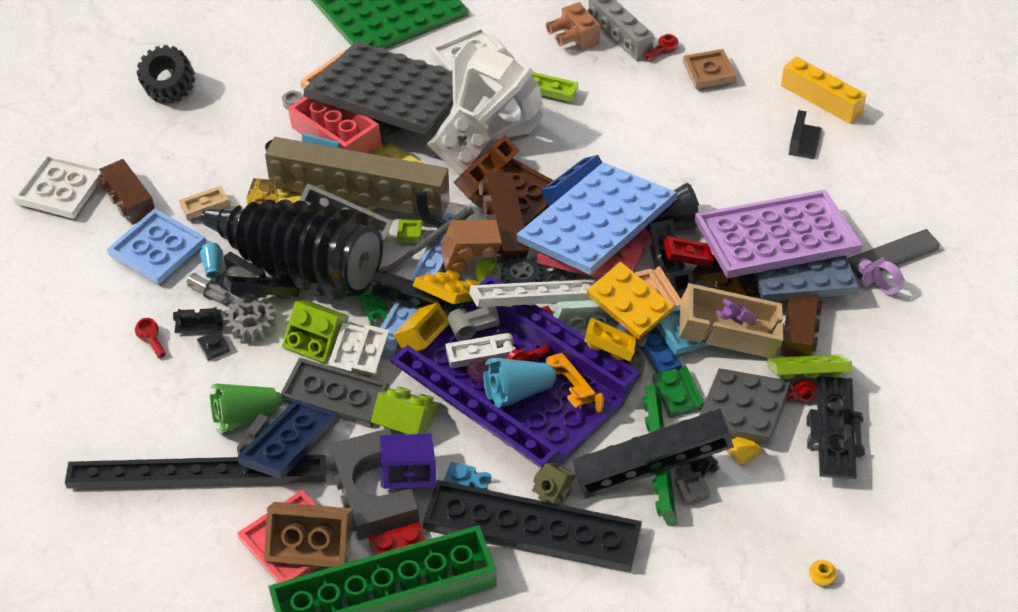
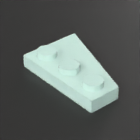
[553,300,617,331]

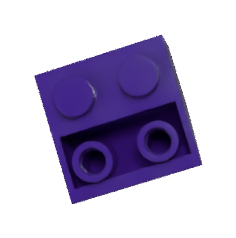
[379,433,436,489]

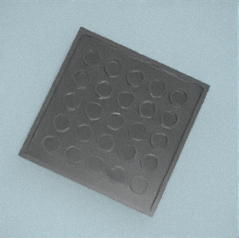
[303,41,453,135]

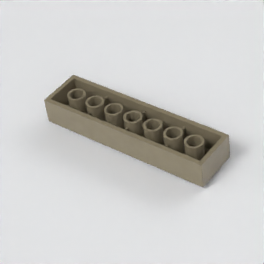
[265,136,450,219]

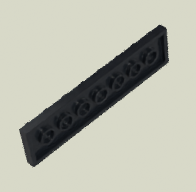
[423,480,642,571]

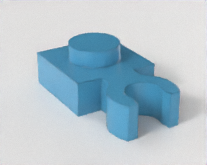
[444,462,492,490]

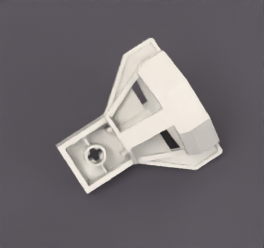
[427,42,543,174]

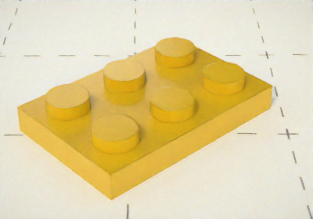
[587,262,674,340]
[413,270,480,304]

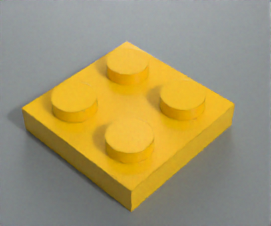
[584,318,636,361]

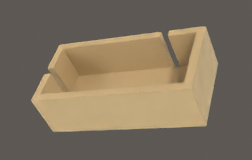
[679,283,783,358]

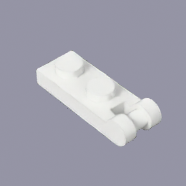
[445,333,516,369]

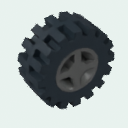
[501,255,543,284]

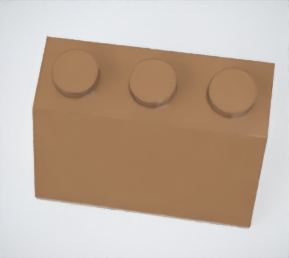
[264,502,353,567]

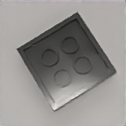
[699,368,791,444]

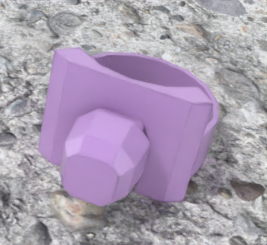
[856,257,905,296]

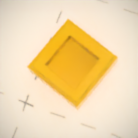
[726,437,761,466]

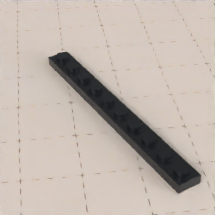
[65,455,327,489]

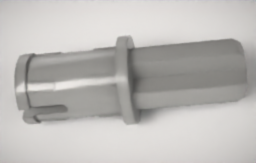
[187,273,231,304]

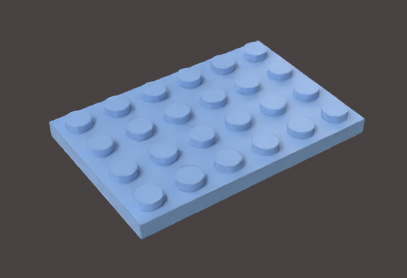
[516,162,677,275]

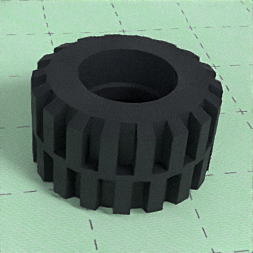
[136,45,195,104]

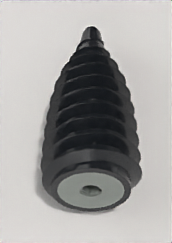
[200,199,383,300]

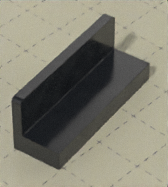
[372,271,447,310]

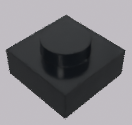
[197,330,230,361]

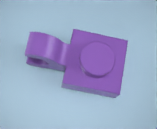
[716,299,758,325]

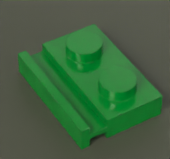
[652,366,704,418]

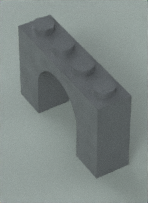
[327,428,420,541]

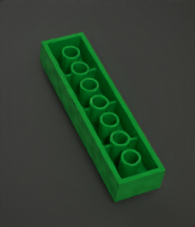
[268,525,497,612]

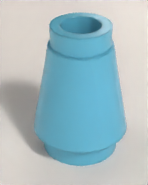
[200,243,223,279]

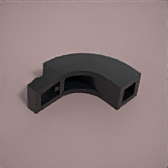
[648,219,694,295]

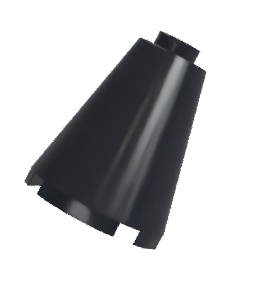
[645,183,699,231]

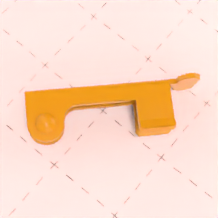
[546,353,604,412]

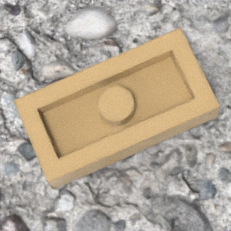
[179,186,230,221]

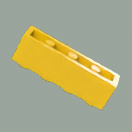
[781,56,867,124]

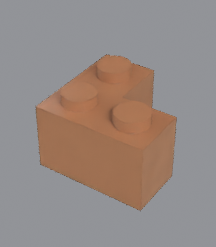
[440,220,502,272]

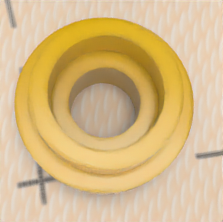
[809,560,837,587]

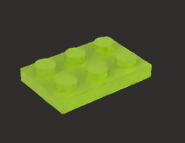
[767,354,852,379]

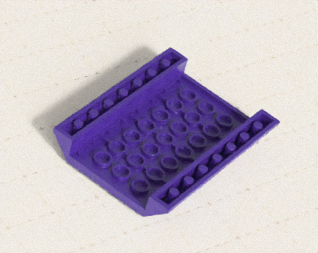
[390,275,640,469]

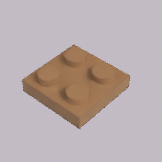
[683,49,737,89]

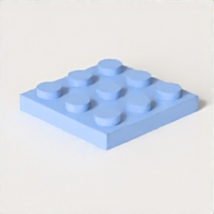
[107,209,207,285]

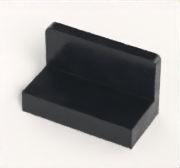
[788,110,822,159]
[215,251,266,300]

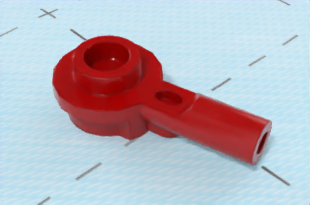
[644,34,679,61]
[135,318,166,359]
[506,345,550,361]
[787,379,817,403]

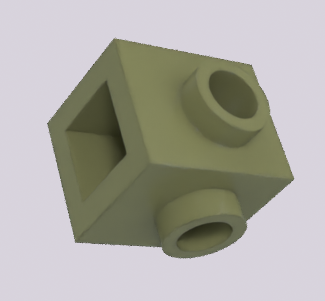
[532,462,576,503]

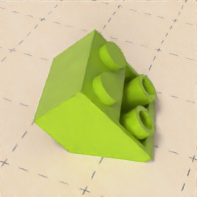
[282,300,349,363]
[371,386,441,434]

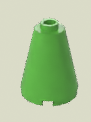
[210,383,282,434]

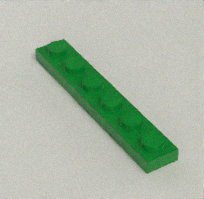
[642,384,678,526]

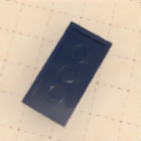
[238,399,339,479]

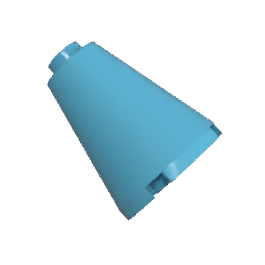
[483,358,556,408]

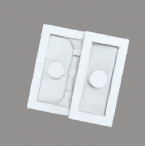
[328,322,389,375]

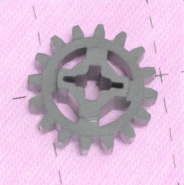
[223,295,277,342]

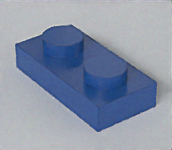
[641,331,682,373]

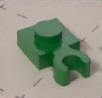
[359,290,387,326]

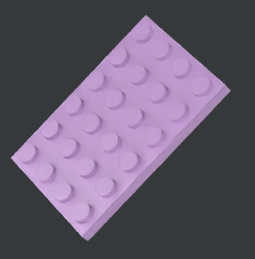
[695,190,862,278]

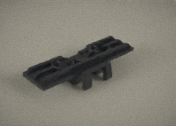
[806,376,865,479]

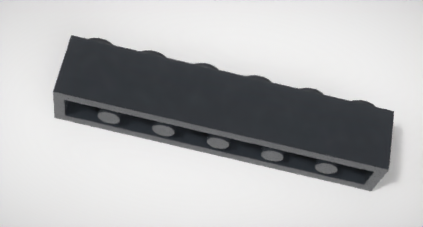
[573,409,734,498]

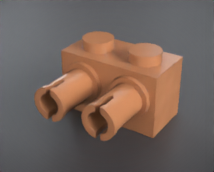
[545,2,600,51]

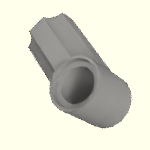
[447,306,500,341]

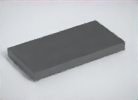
[280,357,390,428]

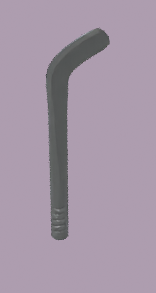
[377,206,474,274]

